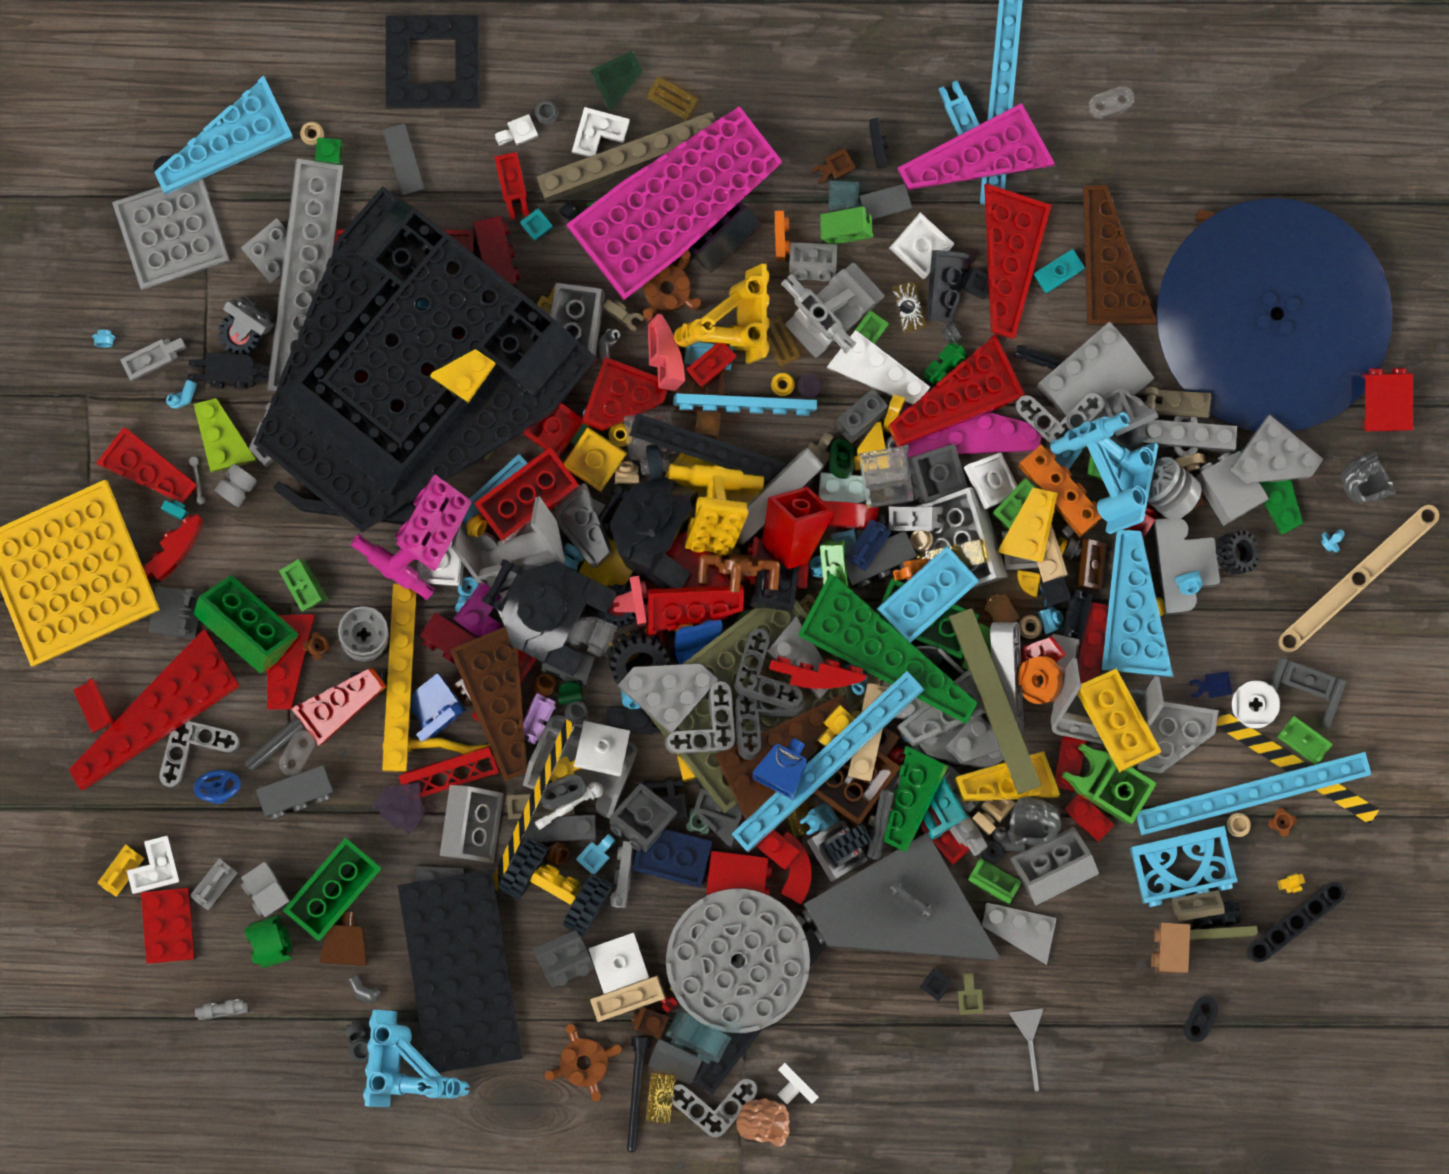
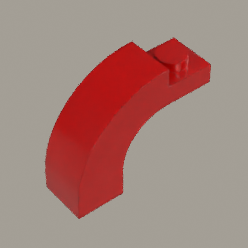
[824,501,879,531]
[777,831,812,905]

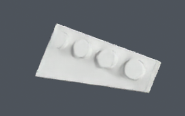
[827,330,930,405]

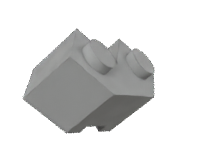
[240,862,290,917]

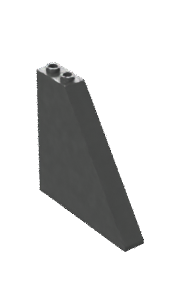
[801,833,1000,961]

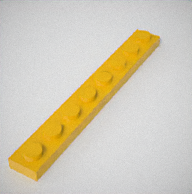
[382,584,417,772]

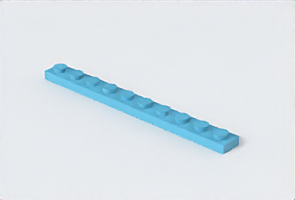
[980,0,1023,205]
[732,671,924,852]
[1136,752,1372,836]

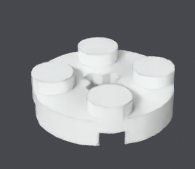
[1232,680,1280,728]

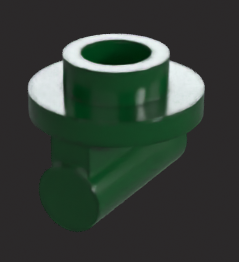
[558,681,584,705]

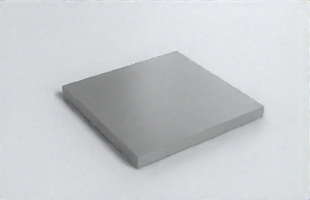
[112,179,230,291]

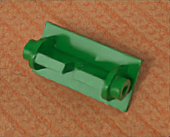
[922,342,968,387]

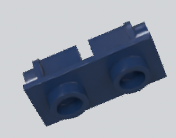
[845,519,891,571]

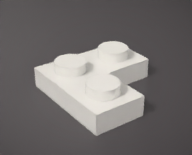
[572,107,630,157]
[127,836,179,894]

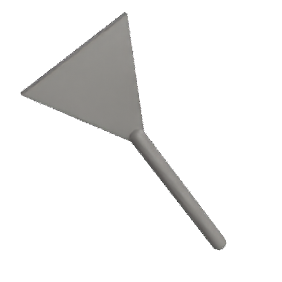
[1009,1008,1044,1091]

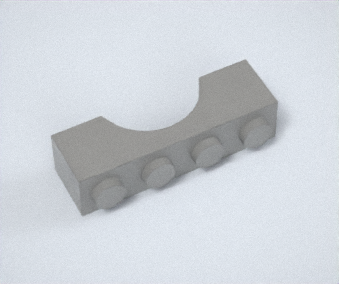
[1139,420,1237,454]

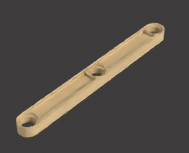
[1278,505,1439,653]

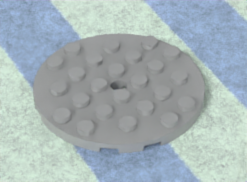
[666,889,810,1033]

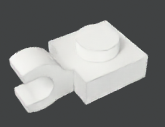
[495,114,538,146]

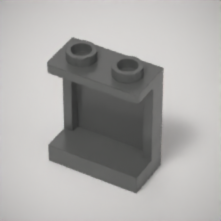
[836,388,887,444]

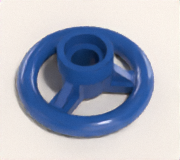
[193,770,241,804]

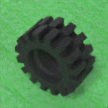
[1216,530,1260,575]

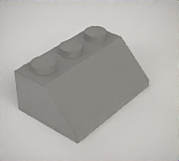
[550,283,606,356]
[440,785,504,864]
[1010,827,1099,906]

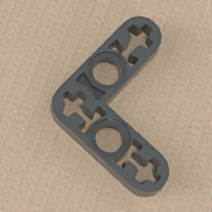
[734,629,803,710]
[734,692,804,760]

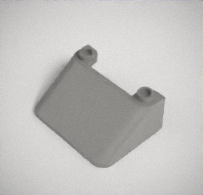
[523,715,637,819]

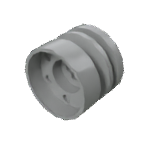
[1147,457,1202,520]
[338,606,389,662]

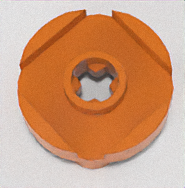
[1018,656,1064,704]

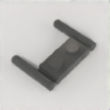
[1270,657,1347,729]

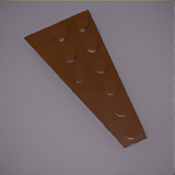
[450,627,527,781]
[714,695,852,820]

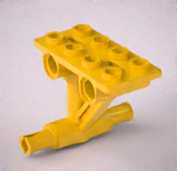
[673,264,769,364]
[668,464,764,555]

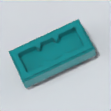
[1033,249,1085,294]

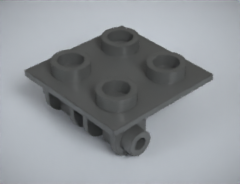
[148,586,203,639]

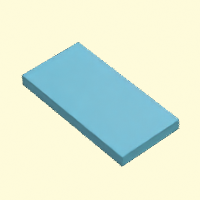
[876,546,979,643]

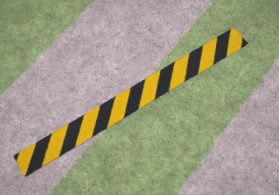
[1216,711,1379,824]
[493,719,574,891]

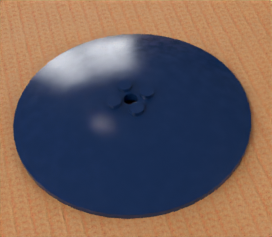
[1156,198,1392,432]

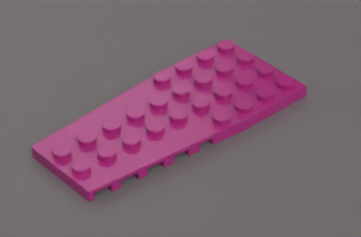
[566,107,782,300]

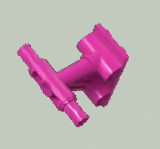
[350,475,472,600]

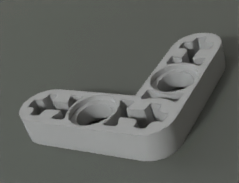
[1016,393,1105,444]
[665,681,735,754]
[159,721,240,788]
[668,1079,757,1137]

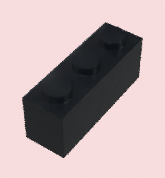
[688,202,761,273]

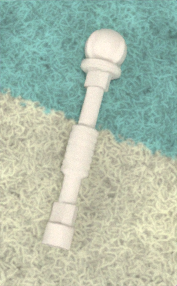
[534,782,603,830]

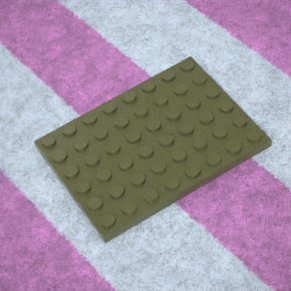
[645,596,866,813]

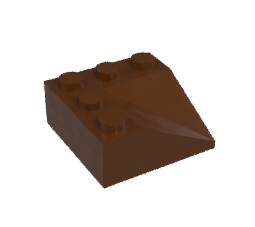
[812,735,901,826]

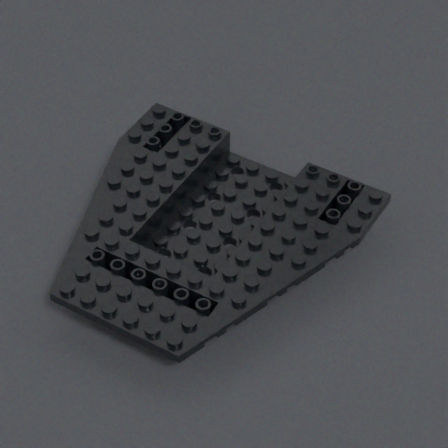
[253,186,598,533]

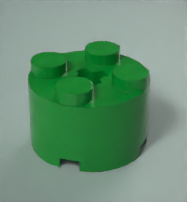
[244,914,293,969]

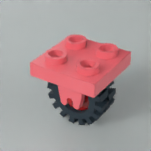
[597,576,648,629]

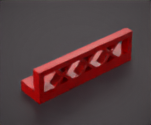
[398,745,500,801]

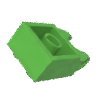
[1061,744,1157,824]

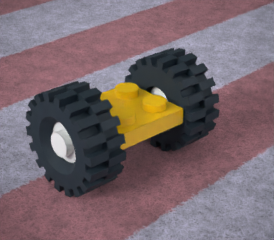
[498,837,613,937]

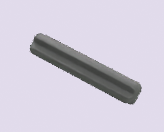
[244,718,304,771]
[868,789,894,859]

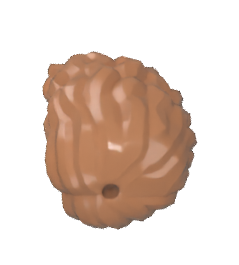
[736,1098,790,1147]

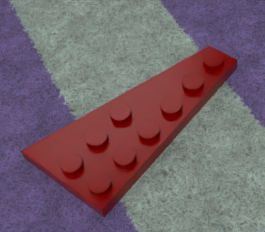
[984,184,1051,339]
[888,334,1025,448]

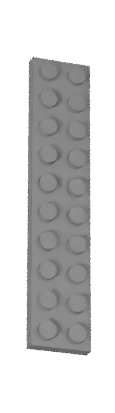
[267,158,343,392]

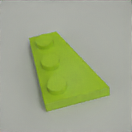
[194,398,257,473]

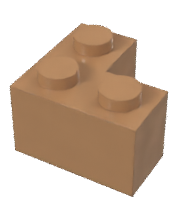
[1151,923,1190,974]

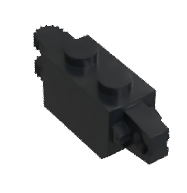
[187,353,270,390]

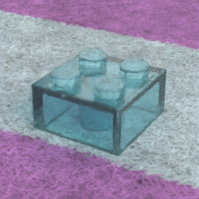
[828,181,859,212]

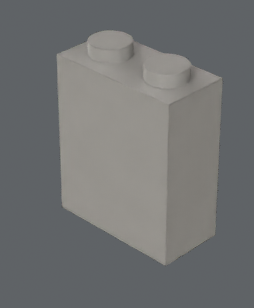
[1195,450,1269,526]

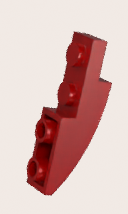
[142,514,204,582]
[769,656,866,689]

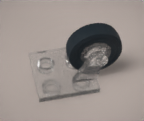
[624,409,676,480]

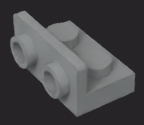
[789,242,837,282]

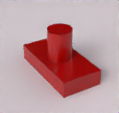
[756,830,800,870]

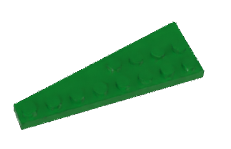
[797,573,978,724]

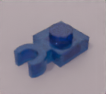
[1189,671,1233,699]

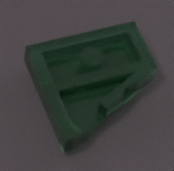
[590,51,642,112]

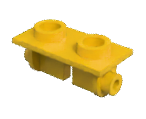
[98,844,145,897]

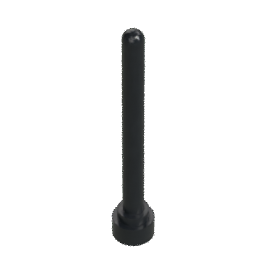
[627,1037,651,1153]

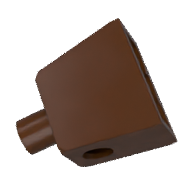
[319,912,367,966]

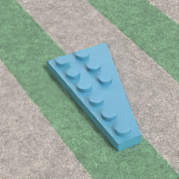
[155,75,293,195]
[1102,530,1174,677]

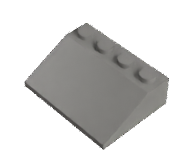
[1037,321,1154,428]
[916,487,1008,589]

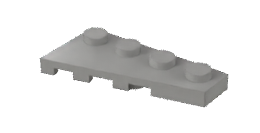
[897,670,986,746]

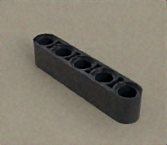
[1246,882,1346,963]

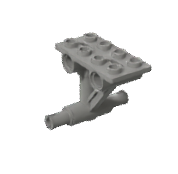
[781,263,884,358]

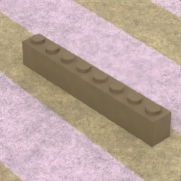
[537,112,716,204]

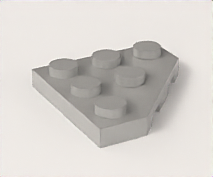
[1229,415,1323,484]
[617,664,718,734]
[1137,702,1219,774]
[917,723,1004,769]

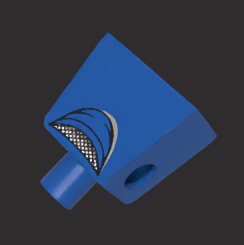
[753,738,806,800]

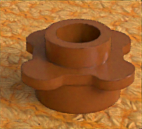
[303,632,330,660]
[1268,808,1297,836]

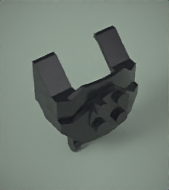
[599,477,699,589]
[481,559,618,677]

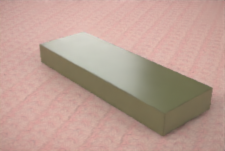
[1190,926,1258,940]

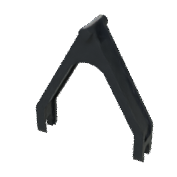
[273,481,415,525]

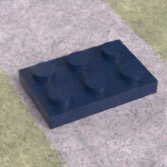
[631,829,713,888]

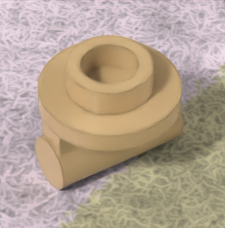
[615,461,639,484]

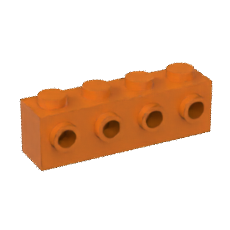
[1018,445,1102,537]

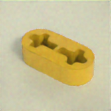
[882,394,906,434]

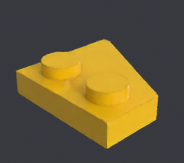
[430,349,496,403]

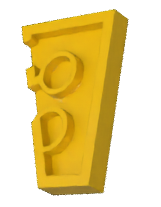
[997,488,1058,562]

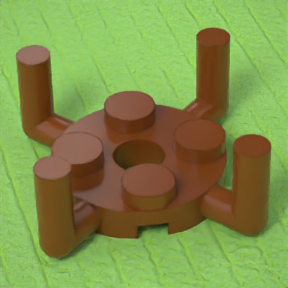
[643,250,701,322]
[698,552,780,592]
[545,1024,622,1101]

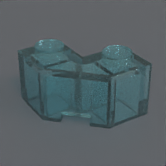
[666,1010,731,1064]

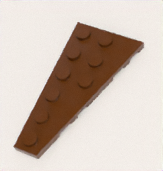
[1083,185,1157,326]

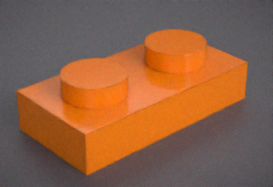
[775,211,790,262]

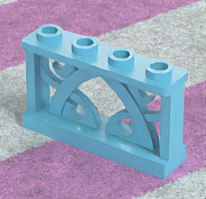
[1129,826,1238,907]

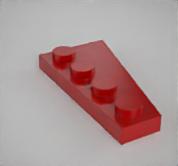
[96,427,198,503]
[647,585,744,636]
[267,614,315,710]

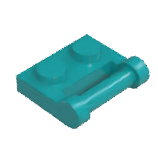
[923,777,968,840]

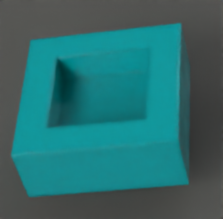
[520,208,553,242]
[161,500,189,521]

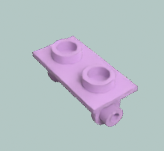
[523,693,556,745]

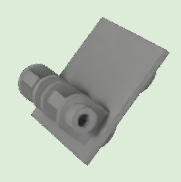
[241,218,287,283]

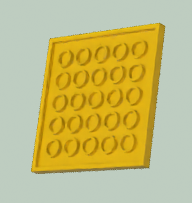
[0,480,160,667]

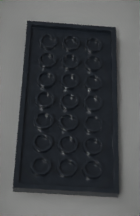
[397,870,523,1073]

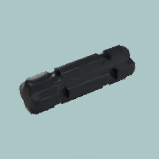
[1014,345,1060,370]

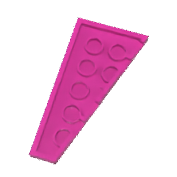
[897,103,1055,190]
[889,403,1044,458]

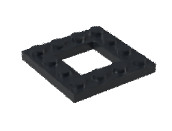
[386,15,479,109]

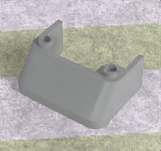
[451,496,565,588]
[1051,658,1164,744]

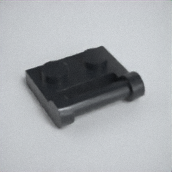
[751,560,799,612]

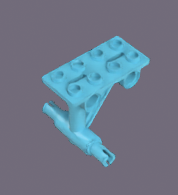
[1050,412,1158,534]
[363,1010,470,1107]

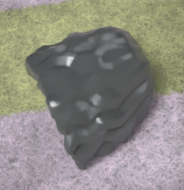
[1341,451,1396,503]
[1008,796,1061,845]

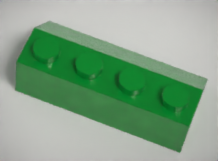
[193,575,299,674]
[283,837,382,941]

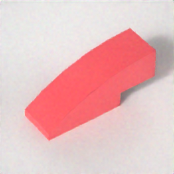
[648,314,685,391]

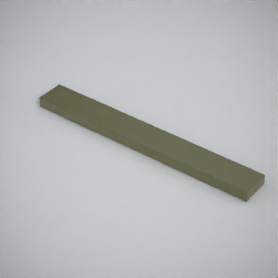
[949,608,1041,795]

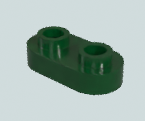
[829,439,854,479]

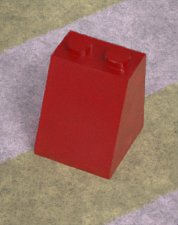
[762,486,834,569]

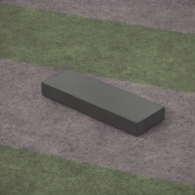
[383,123,425,197]

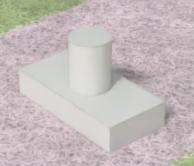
[777,1063,818,1104]

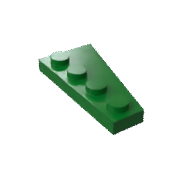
[1240,448,1303,536]
[883,746,948,852]

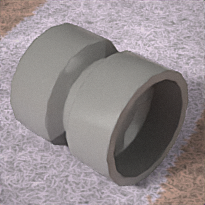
[214,464,258,508]

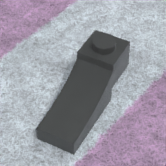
[525,815,596,842]

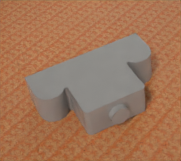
[1153,518,1222,616]

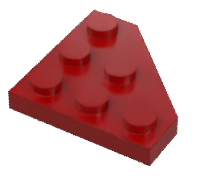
[581,357,668,431]

